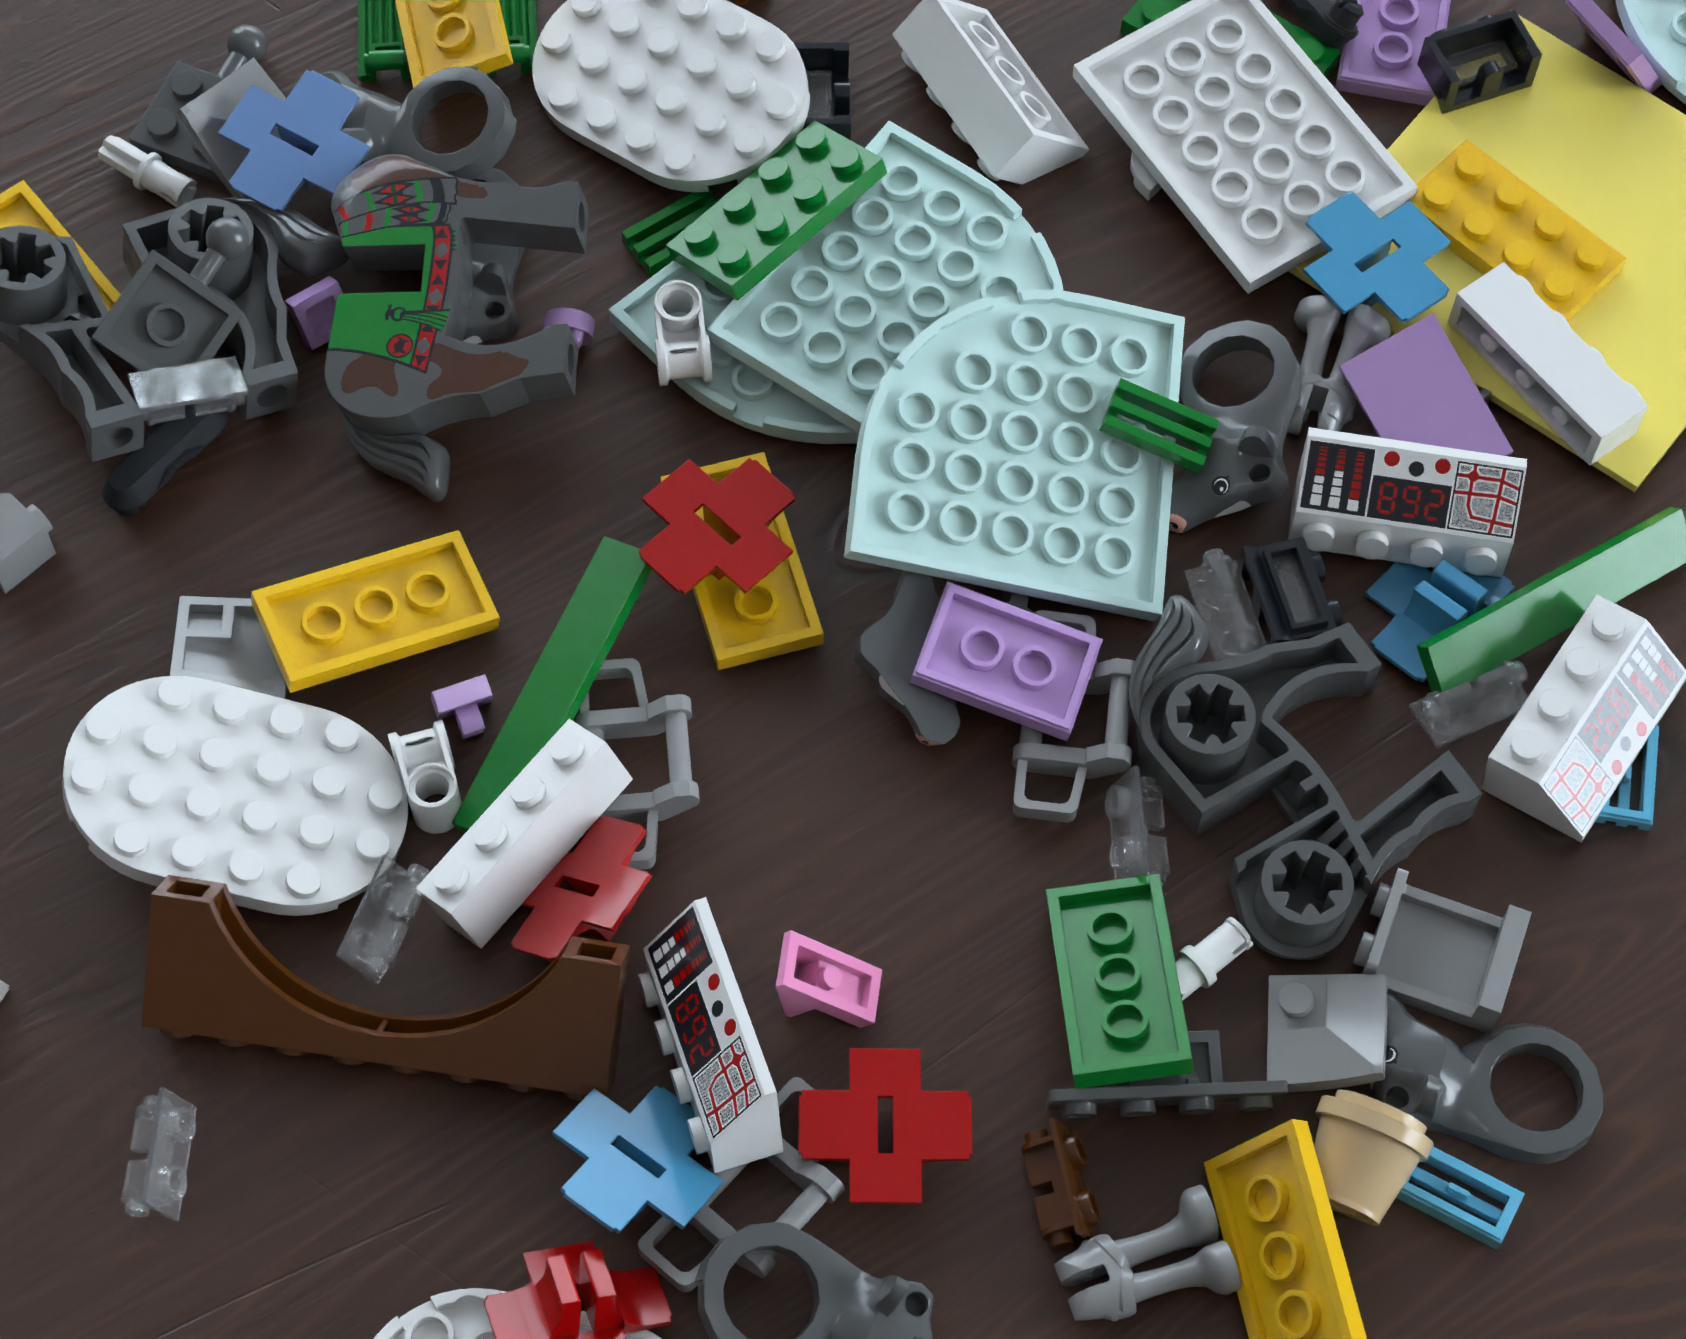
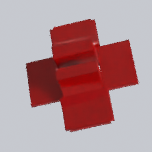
[638,458,795,595]
[510,815,652,962]
[798,1048,973,1205]
[484,1241,672,1339]

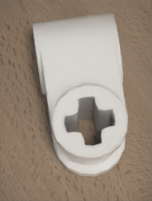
[654,280,713,386]
[387,720,462,834]

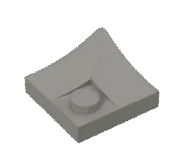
[177,57,286,197]
[170,596,286,699]
[1267,974,1388,1092]

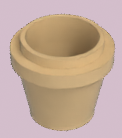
[1314,1089,1434,1226]

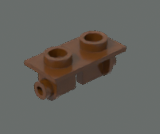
[1021,1118,1102,1250]

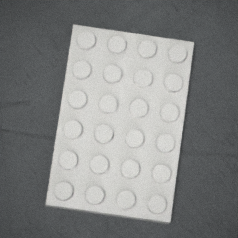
[1073,0,1418,294]

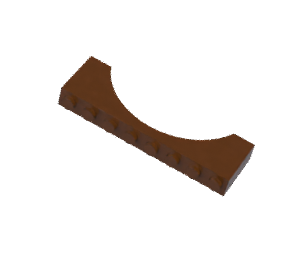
[142,875,631,1101]

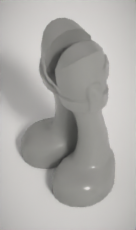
[1287,295,1391,436]
[1054,1185,1241,1321]

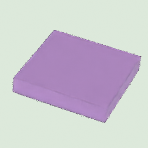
[1565,0,1662,94]

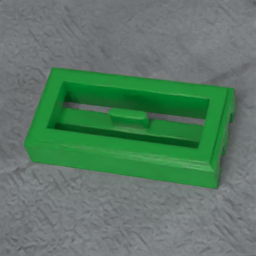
[621,187,719,277]
[1099,378,1219,473]

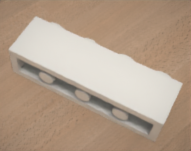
[1448,262,1649,466]
[415,719,633,949]

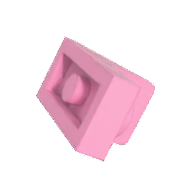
[776,930,882,1028]

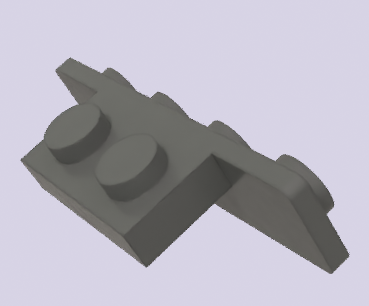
[1046,1030,1288,1119]

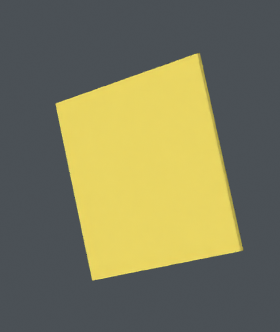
[1289,10,1686,492]

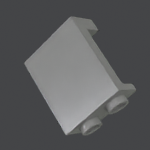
[1353,868,1532,1033]

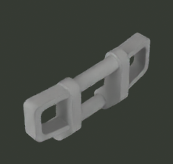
[1012,610,1135,823]
[575,658,700,870]
[638,1077,845,1292]

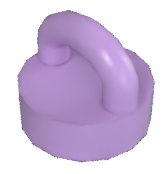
[542,307,595,350]

